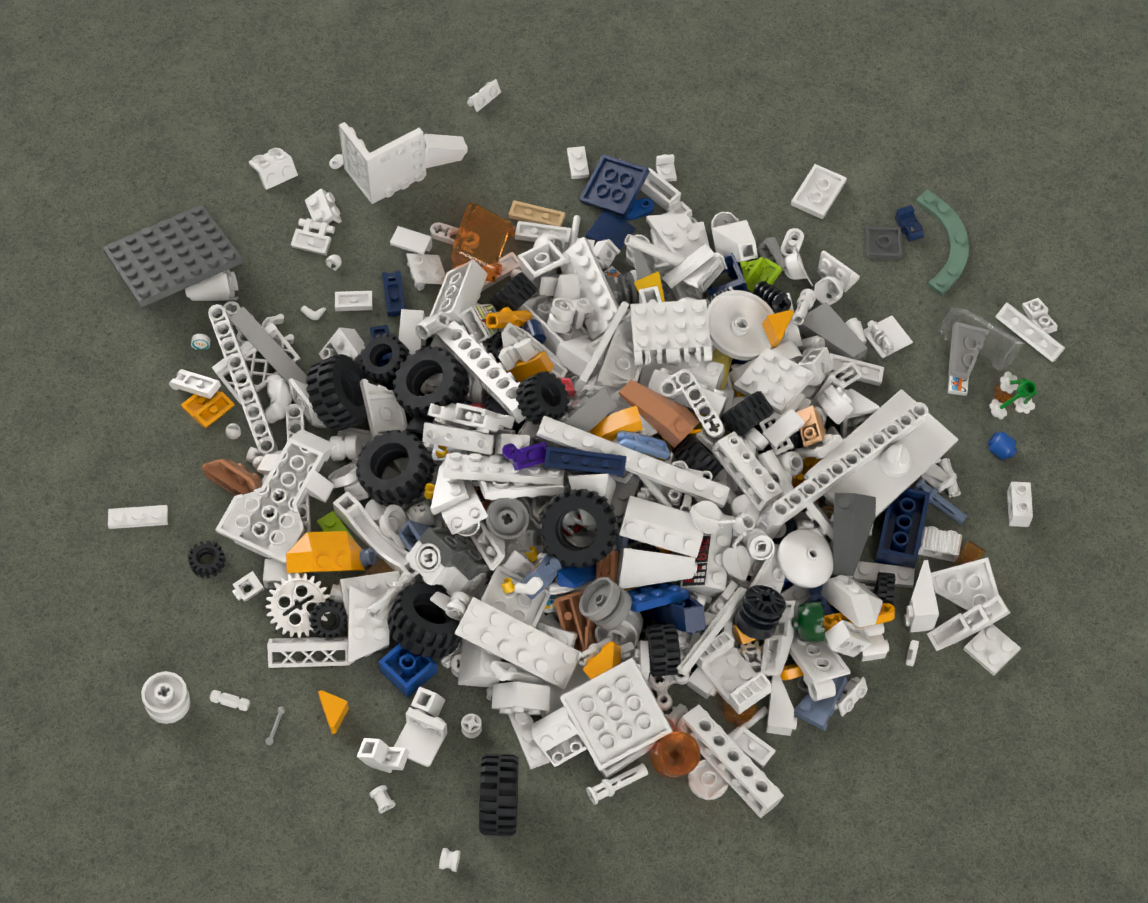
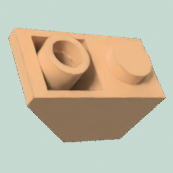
[796,405,825,447]

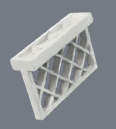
[212,322,301,404]

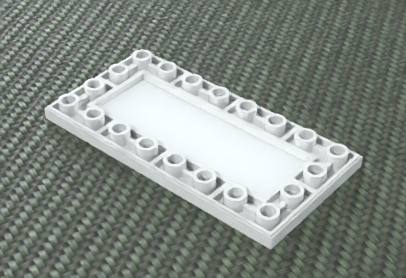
[804,389,959,518]

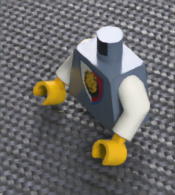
[501,546,562,600]

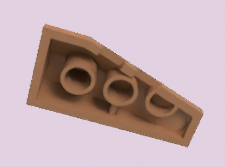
[618,379,700,448]

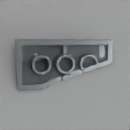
[833,493,876,576]

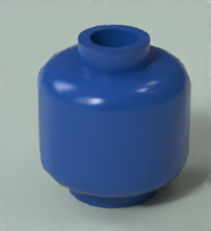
[987,431,1017,460]

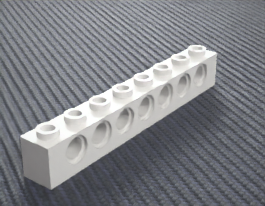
[436,320,527,423]

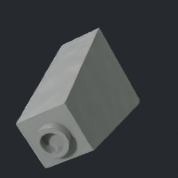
[798,302,868,361]

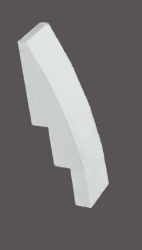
[927,595,1011,651]
[761,601,799,676]

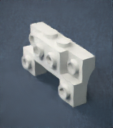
[428,403,515,434]

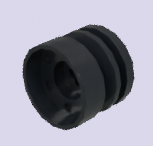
[735,585,786,640]

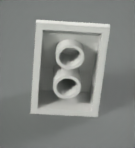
[904,560,939,633]

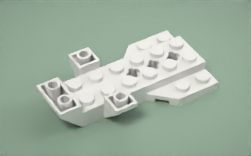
[215,429,336,565]

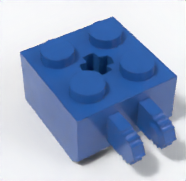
[379,643,437,698]

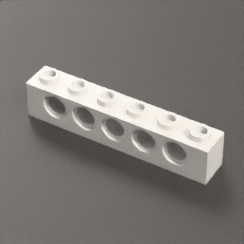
[676,705,784,818]

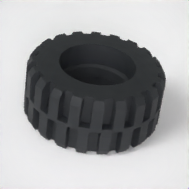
[393,347,470,423]
[306,354,369,431]
[356,430,434,507]
[539,489,620,568]
[387,582,462,659]
[479,754,519,836]

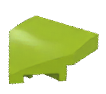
[740,257,783,293]

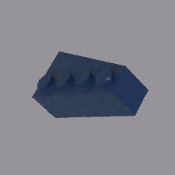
[641,595,706,634]

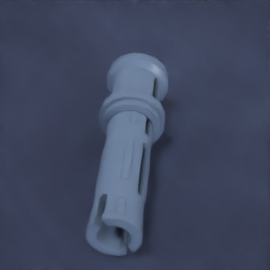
[913,478,968,525]

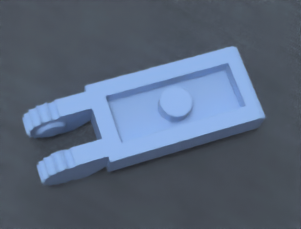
[616,430,670,460]

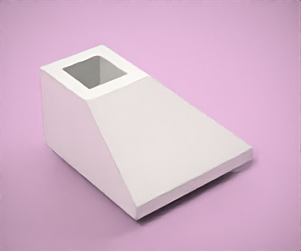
[711,220,758,262]

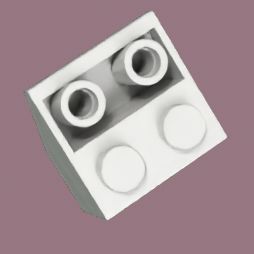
[319,327,365,368]
[532,706,587,767]

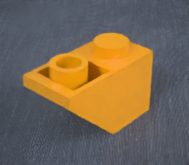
[582,641,622,679]

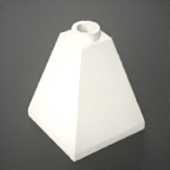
[840,389,880,439]
[569,474,616,531]

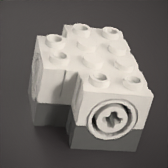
[405,527,496,597]

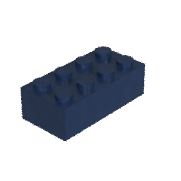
[875,488,930,569]

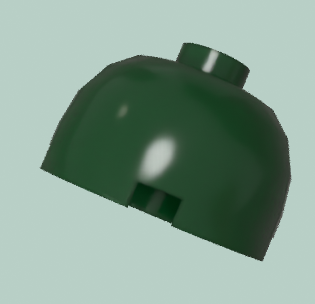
[792,602,825,642]

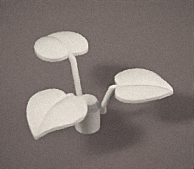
[691,494,760,581]

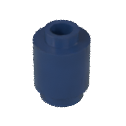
[524,319,546,345]

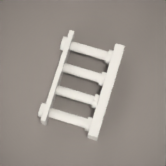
[422,421,515,455]

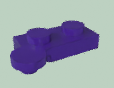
[502,441,547,471]

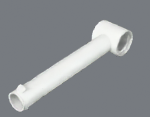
[624,234,689,266]

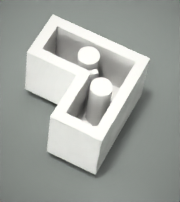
[492,681,550,715]

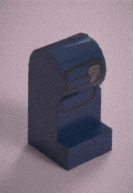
[895,205,924,242]

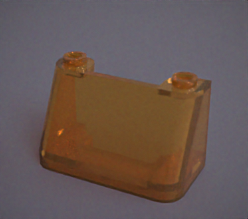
[452,202,515,282]

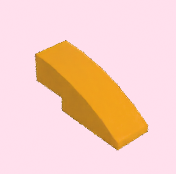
[503,351,554,383]
[588,406,643,442]

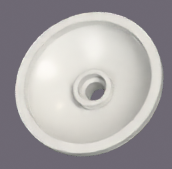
[777,530,833,588]

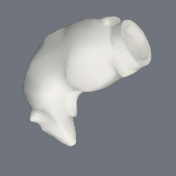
[265,375,292,423]

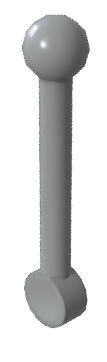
[265,706,286,746]

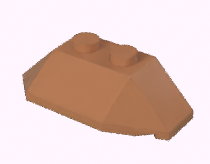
[201,459,262,496]

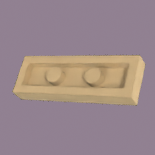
[508,200,565,227]

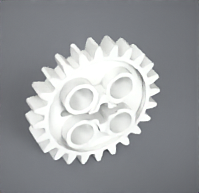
[266,573,330,638]

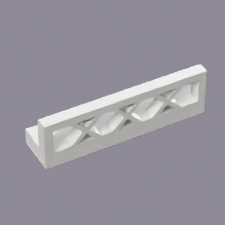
[267,636,350,668]

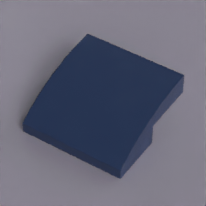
[584,211,636,255]

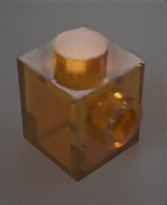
[723,701,757,727]

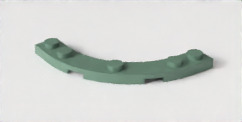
[915,190,969,296]

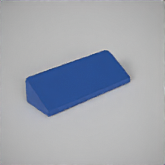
[558,563,597,589]

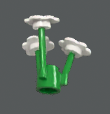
[989,372,1037,419]

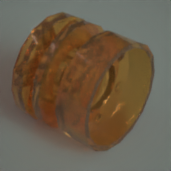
[650,731,701,778]

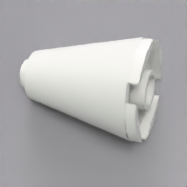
[185,269,239,301]

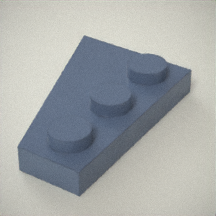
[794,676,848,731]

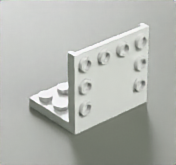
[339,122,426,204]

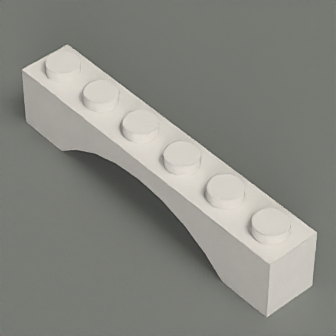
[333,491,424,583]

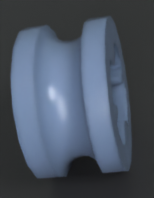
[360,548,376,566]

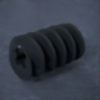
[753,281,791,314]

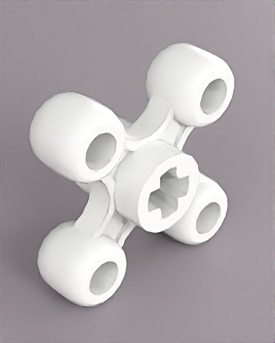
[647,672,690,711]

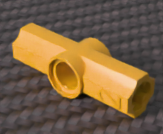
[485,307,532,329]

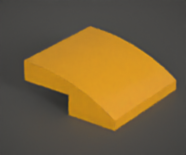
[181,390,235,428]

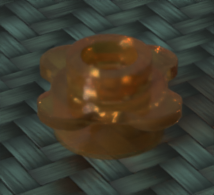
[994,385,1012,402]

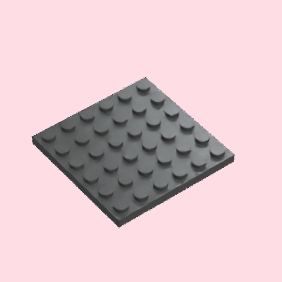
[103,205,243,308]

